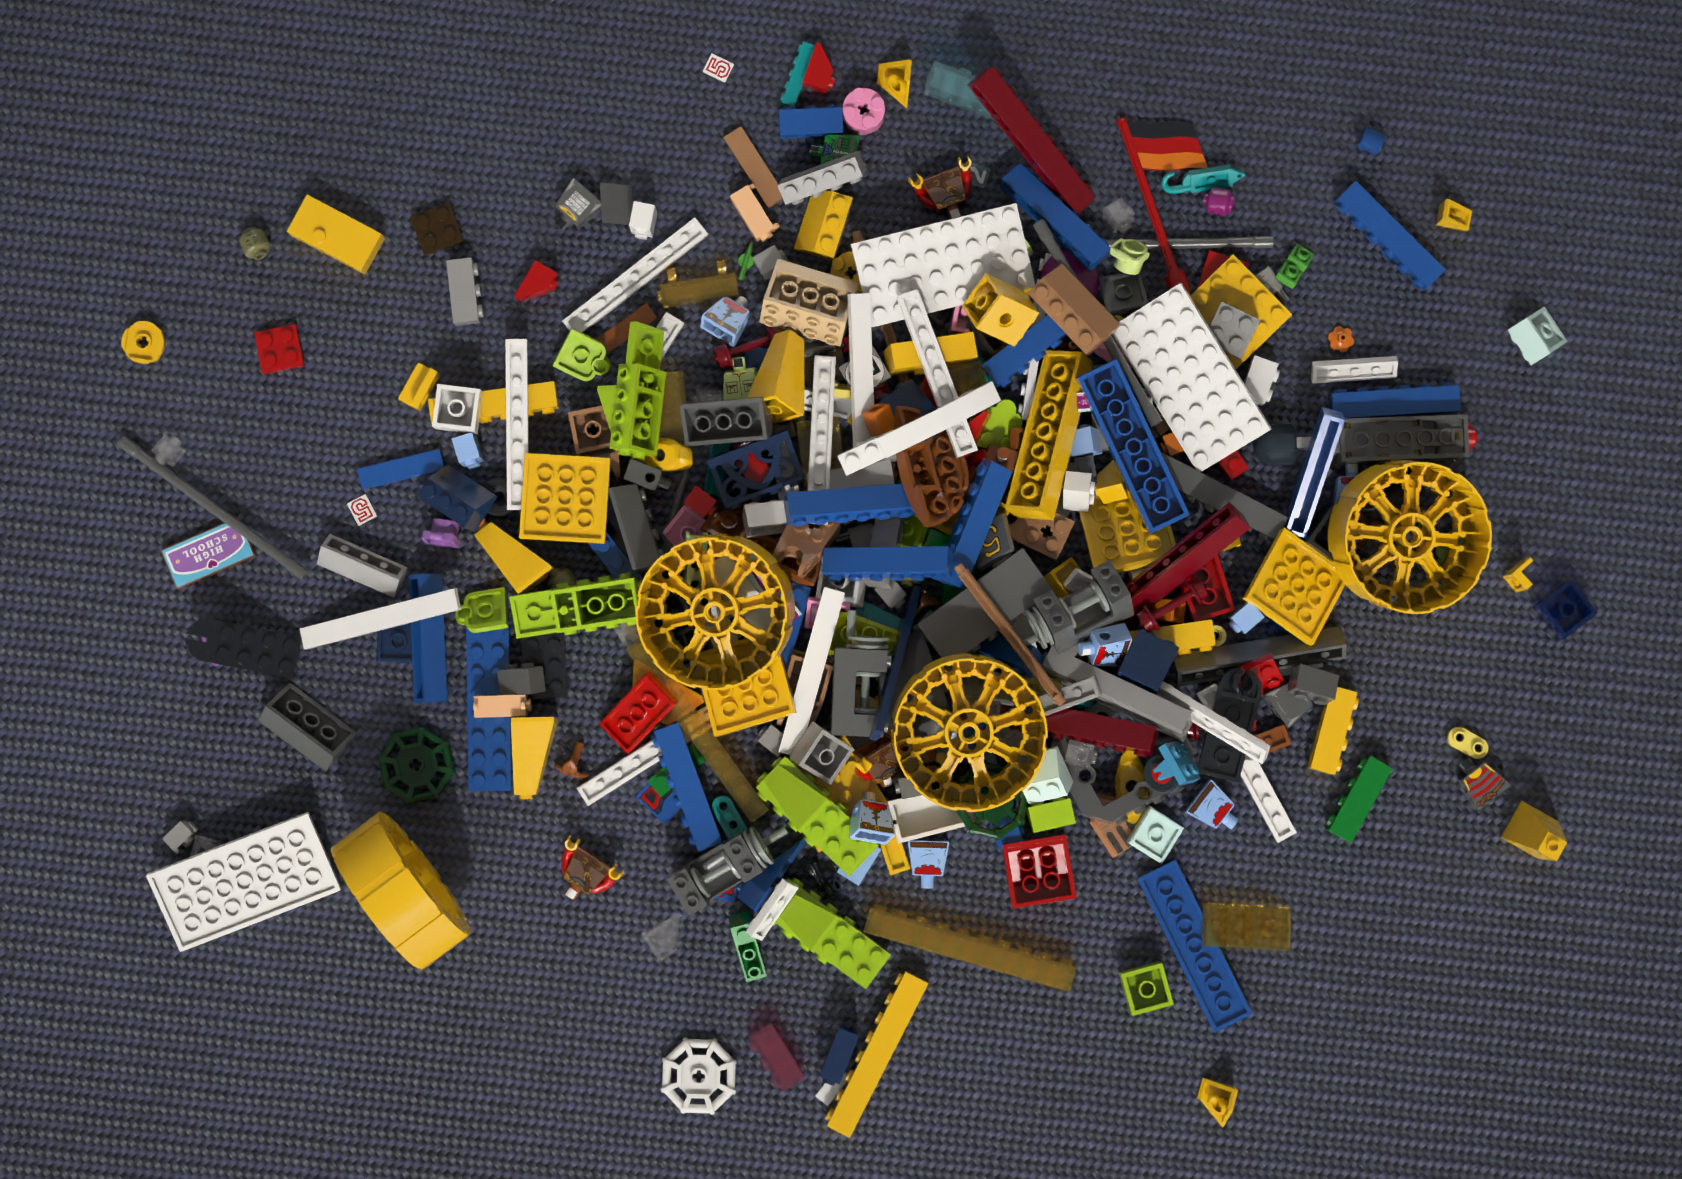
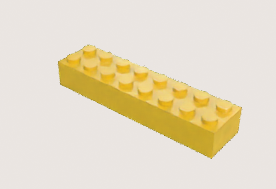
[1005,350,1093,521]

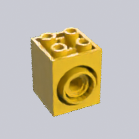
[962,273,1039,347]

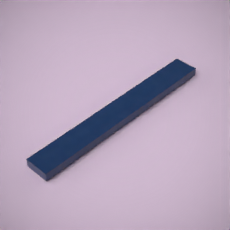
[869,585,922,741]

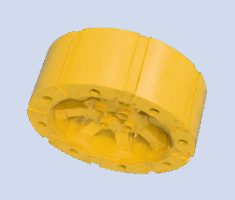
[1328,460,1492,614]
[635,534,795,690]
[891,653,1048,812]
[331,811,471,970]

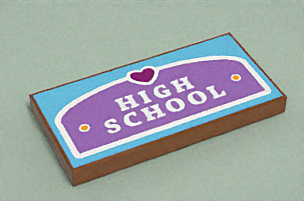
[160,517,256,590]

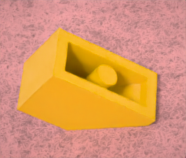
[1095,459,1128,504]

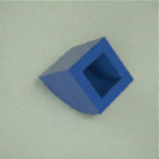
[1357,127,1386,155]

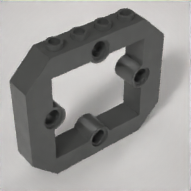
[1050,703,1195,825]

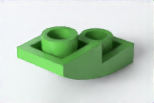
[1275,243,1315,289]

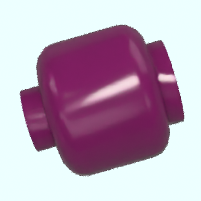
[1203,187,1235,216]

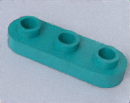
[712,795,750,838]

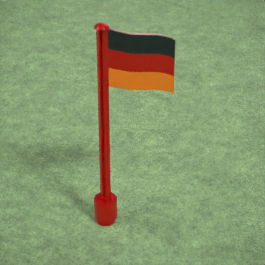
[1116,118,1208,295]

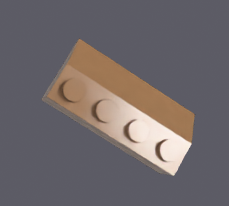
[1028,264,1121,355]

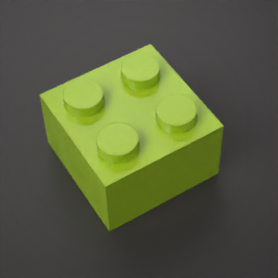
[1026,796,1076,833]
[1118,961,1174,1016]

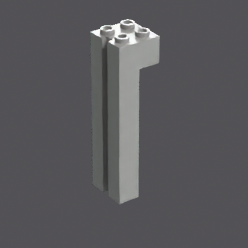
[1041,641,1193,742]

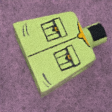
[723,357,757,400]

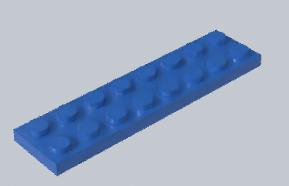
[466,621,512,792]
[1137,859,1253,1033]

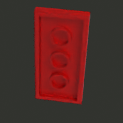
[599,671,679,754]

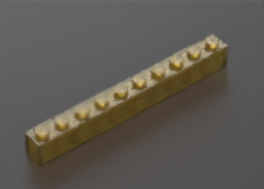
[626,639,769,823]
[863,904,1077,992]

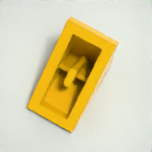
[1436,199,1472,231]

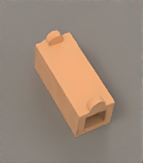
[730,184,780,242]
[473,695,532,718]

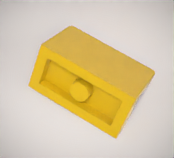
[398,363,441,411]
[1503,557,1534,593]

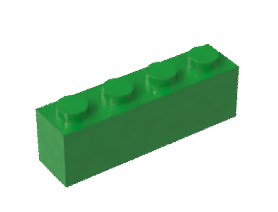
[1325,756,1393,843]

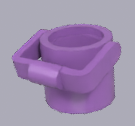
[421,519,461,548]

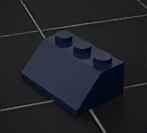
[417,464,498,532]

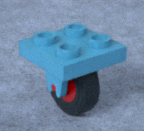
[1144,741,1201,792]

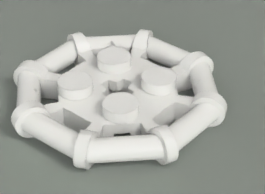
[660,1037,737,1115]

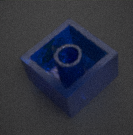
[1532,579,1598,640]

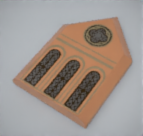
[1089,793,1138,858]

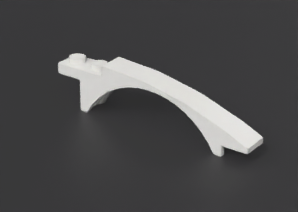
[837,381,1001,476]

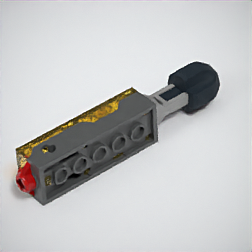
[1253,414,1477,466]

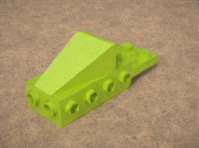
[597,321,666,460]
[509,572,642,639]
[756,756,879,877]
[766,877,891,989]

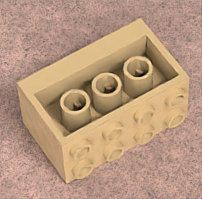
[759,259,859,346]

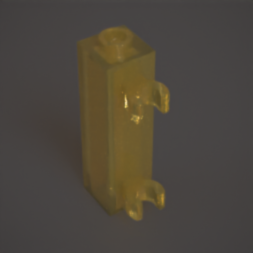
[657,260,739,309]

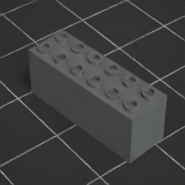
[917,548,1053,658]

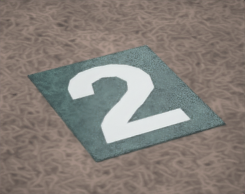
[969,162,991,188]

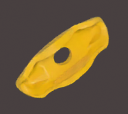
[630,437,693,472]
[1115,750,1148,823]

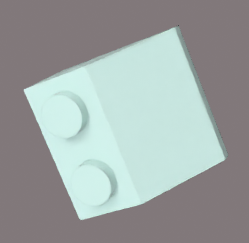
[1508,306,1568,365]
[1019,746,1073,804]

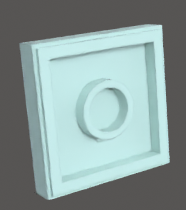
[1126,805,1184,864]

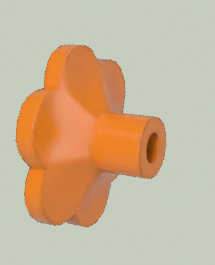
[1328,326,1354,352]

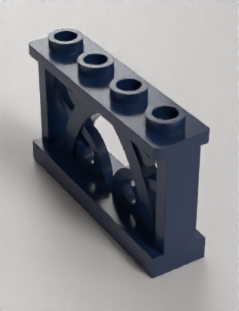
[707,429,805,510]

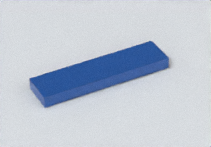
[357,449,445,490]

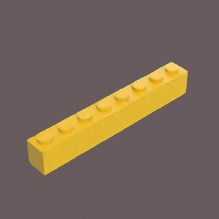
[825,970,928,1138]

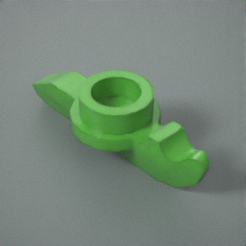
[738,242,754,280]

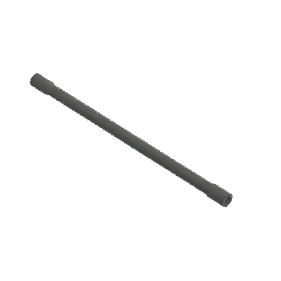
[1033,219,1162,427]
[1041,235,1274,252]
[117,436,310,581]

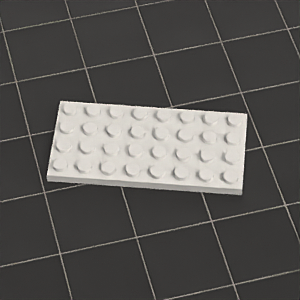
[850,203,1035,328]
[1112,283,1272,472]
[146,812,341,952]

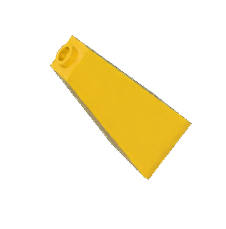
[747,329,804,424]
[474,522,555,594]
[511,717,558,799]
[1501,801,1567,861]

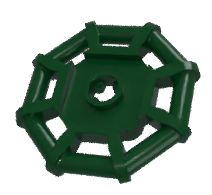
[377,725,456,805]
[955,760,1028,841]

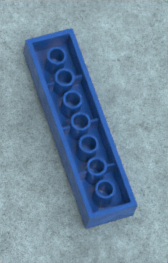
[1075,359,1190,533]

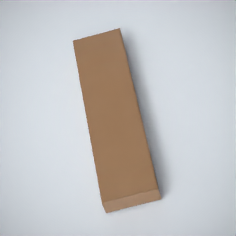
[723,126,783,209]

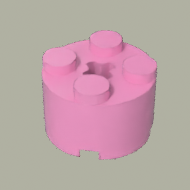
[843,88,885,135]

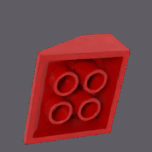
[1002,834,1077,909]

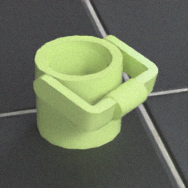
[1110,238,1150,275]

